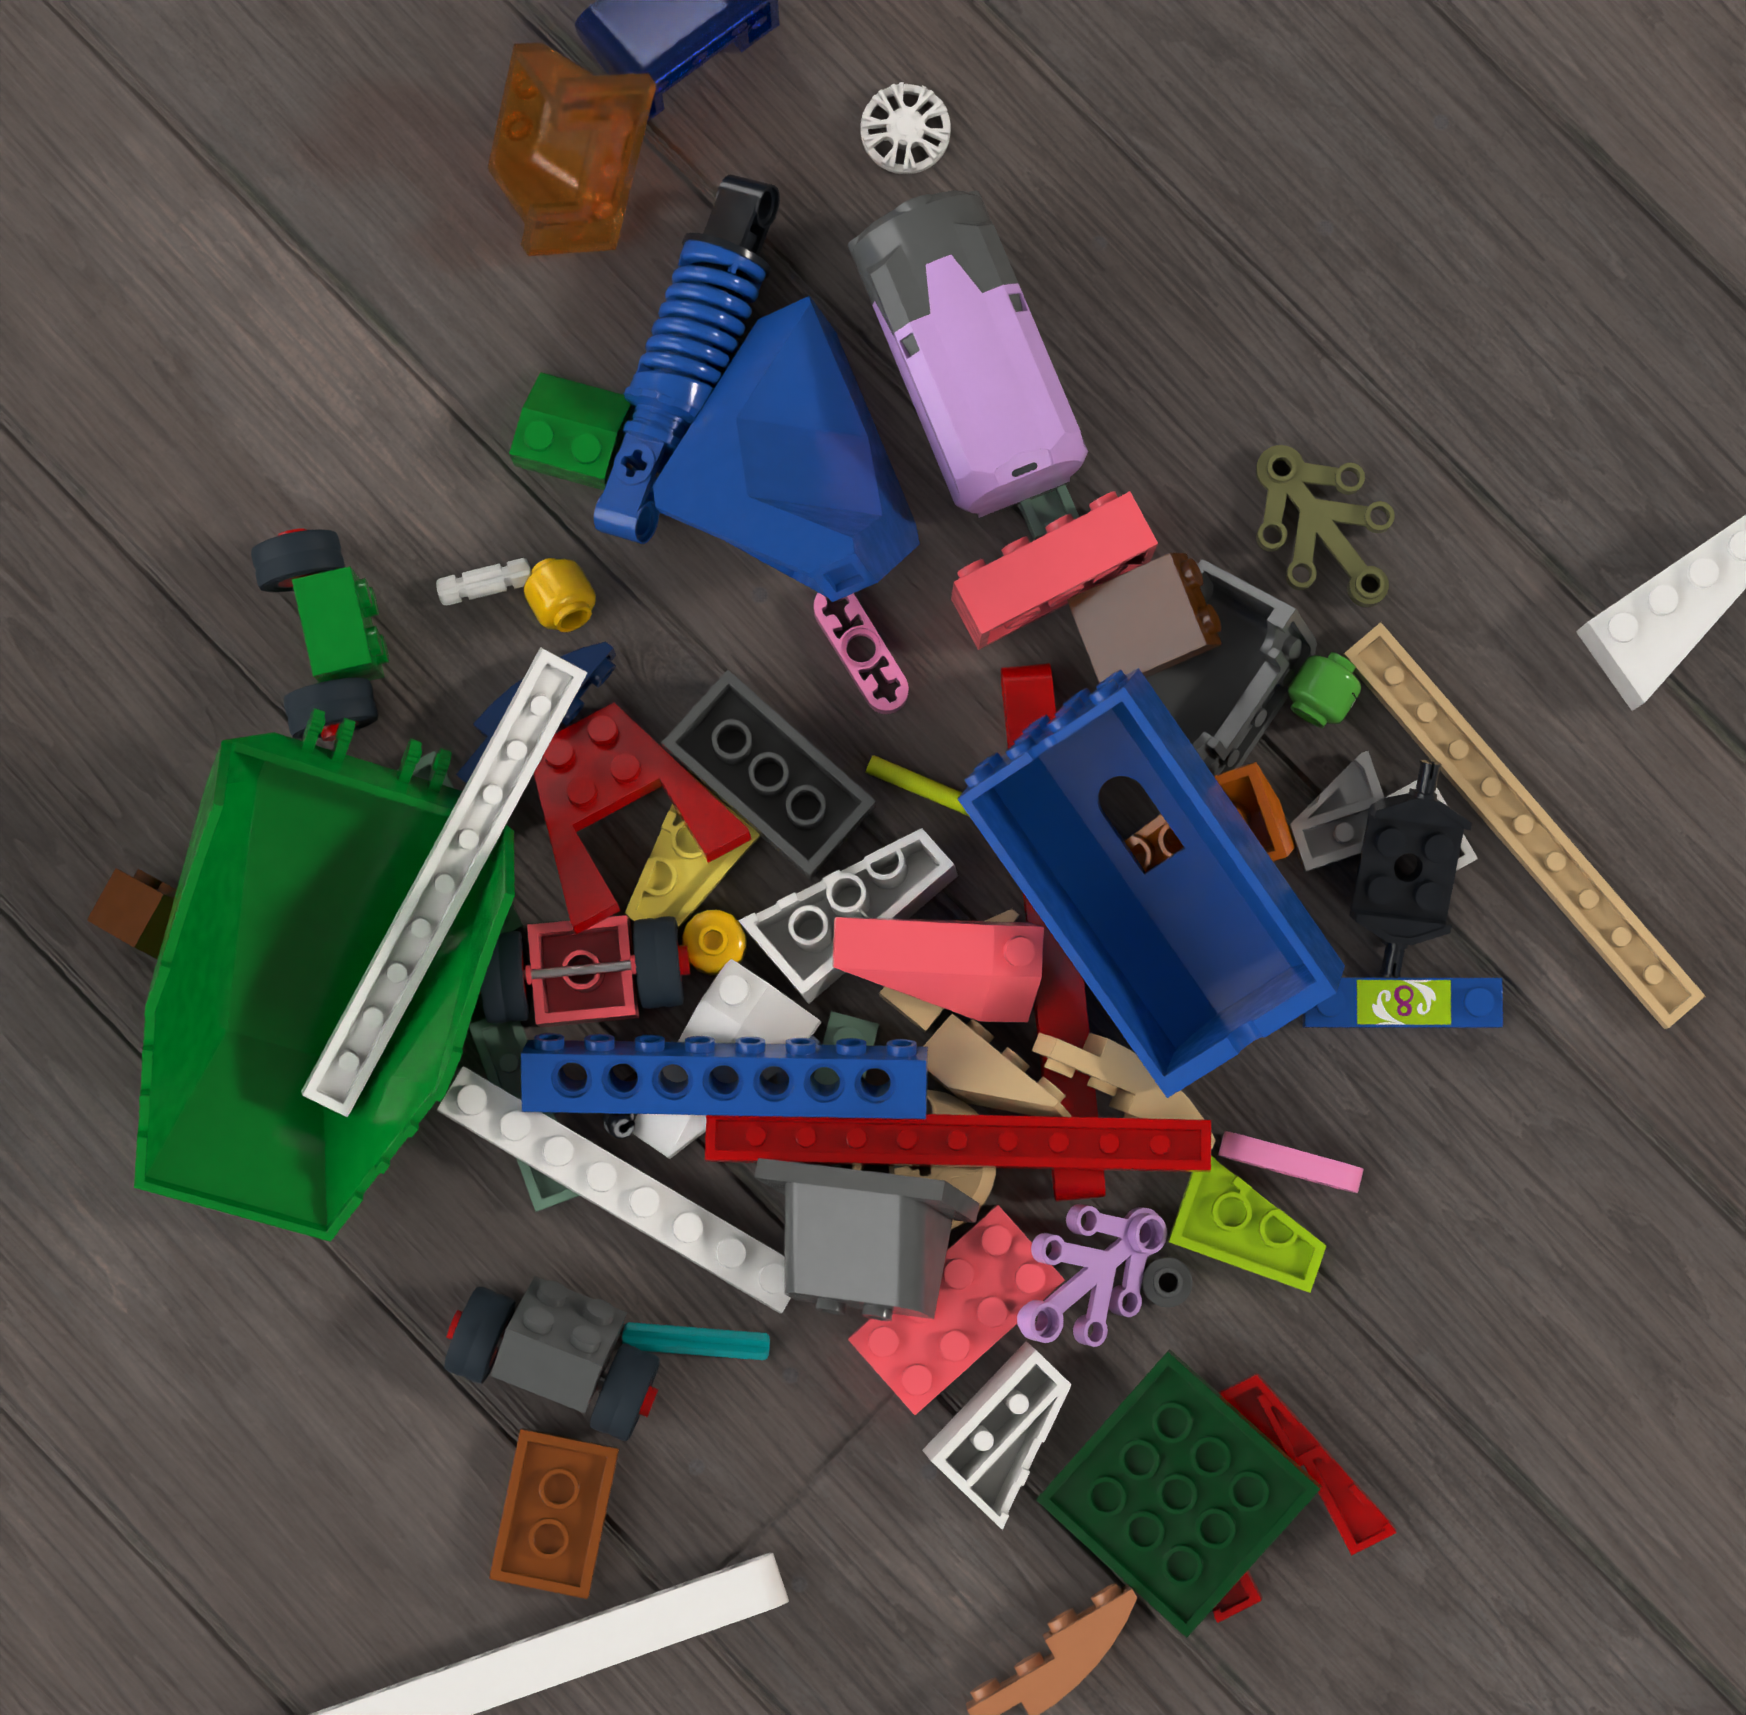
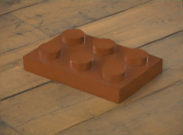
[489,1428,620,1599]

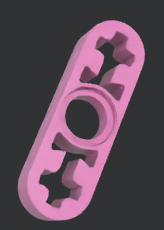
[814,593,909,714]
[1218,1131,1364,1193]

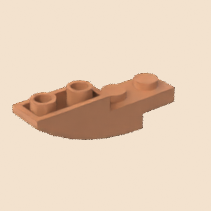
[966,1583,1137,1715]

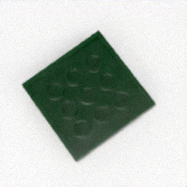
[1036,1349,1322,1638]

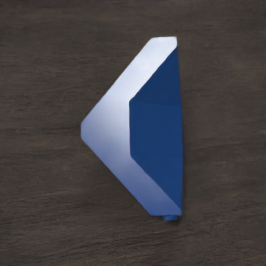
[653,296,920,602]

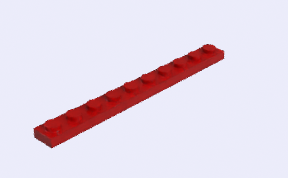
[705,1114,1211,1172]

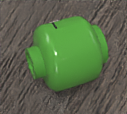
[1288,652,1361,728]

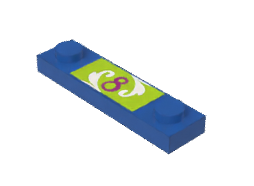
[1303,978,1503,1028]

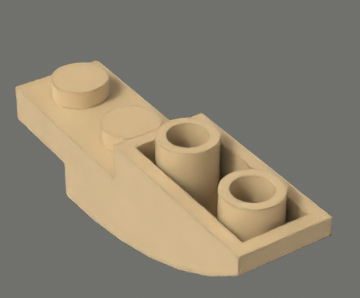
[1032,1033,1216,1149]

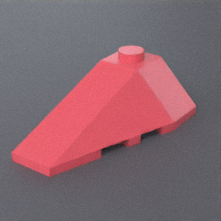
[832,917,1044,1023]

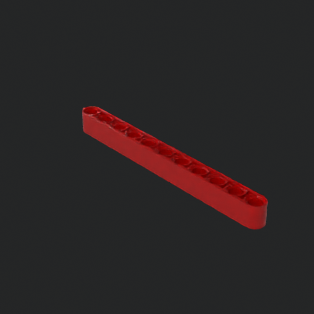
[1000,663,1106,1202]

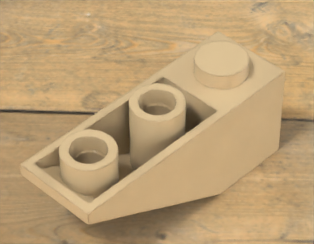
[924,1013,1071,1117]

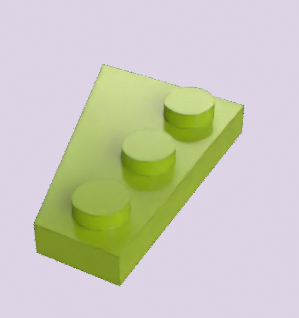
[1167,1156,1326,1293]

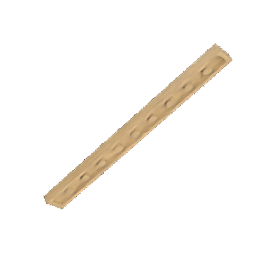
[1342,622,1706,1029]

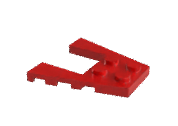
[534,703,752,935]
[1213,1373,1397,1623]

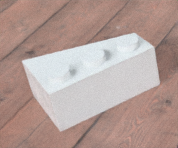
[922,1342,1072,1530]

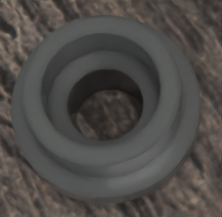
[1142,1257,1193,1308]

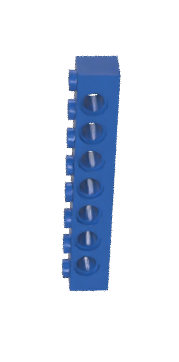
[521,1033,928,1119]

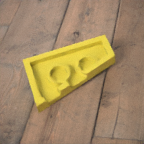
[625,775,760,929]

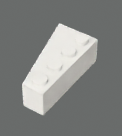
[1576,515,1746,711]
[738,828,958,1004]

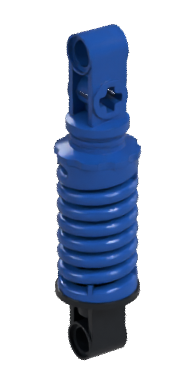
[594,174,780,544]

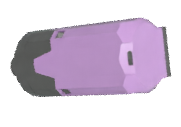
[848,190,1088,521]

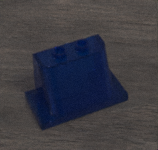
[575,0,780,137]

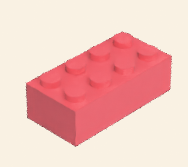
[951,491,1158,650]
[848,1205,1065,1415]

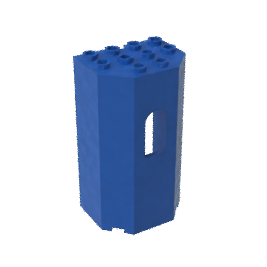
[957,668,1345,1098]

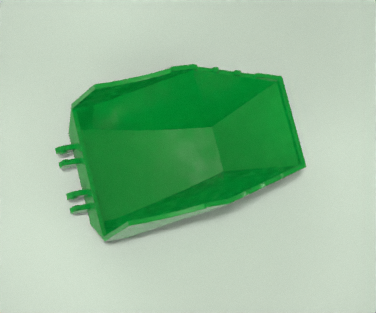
[134,708,515,1242]

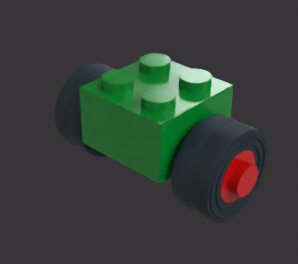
[251,528,390,741]

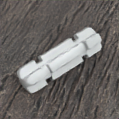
[436,558,531,606]

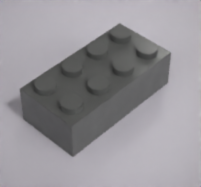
[661,670,876,881]

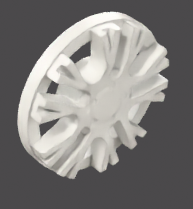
[861,82,951,174]

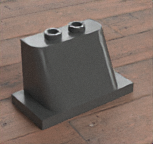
[754,1158,980,1321]

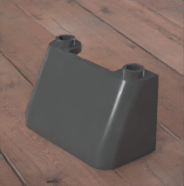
[1146,559,1317,776]

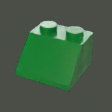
[509,372,633,490]

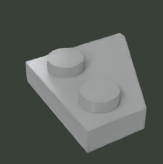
[1288,751,1384,873]

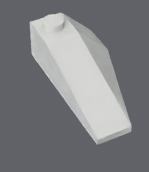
[633,959,821,1159]

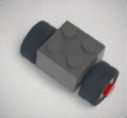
[444,1276,660,1441]

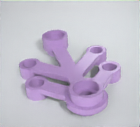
[1017,1204,1167,1347]

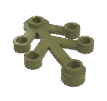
[1256,445,1395,608]

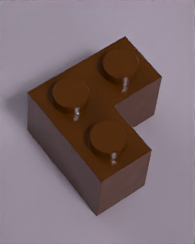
[87,868,177,960]

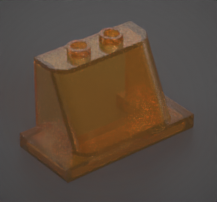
[487,43,657,256]

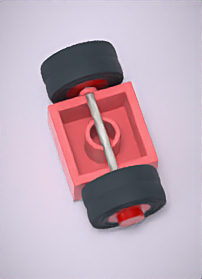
[479,915,690,1027]

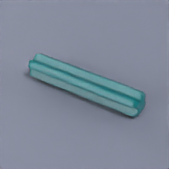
[622,1322,770,1360]

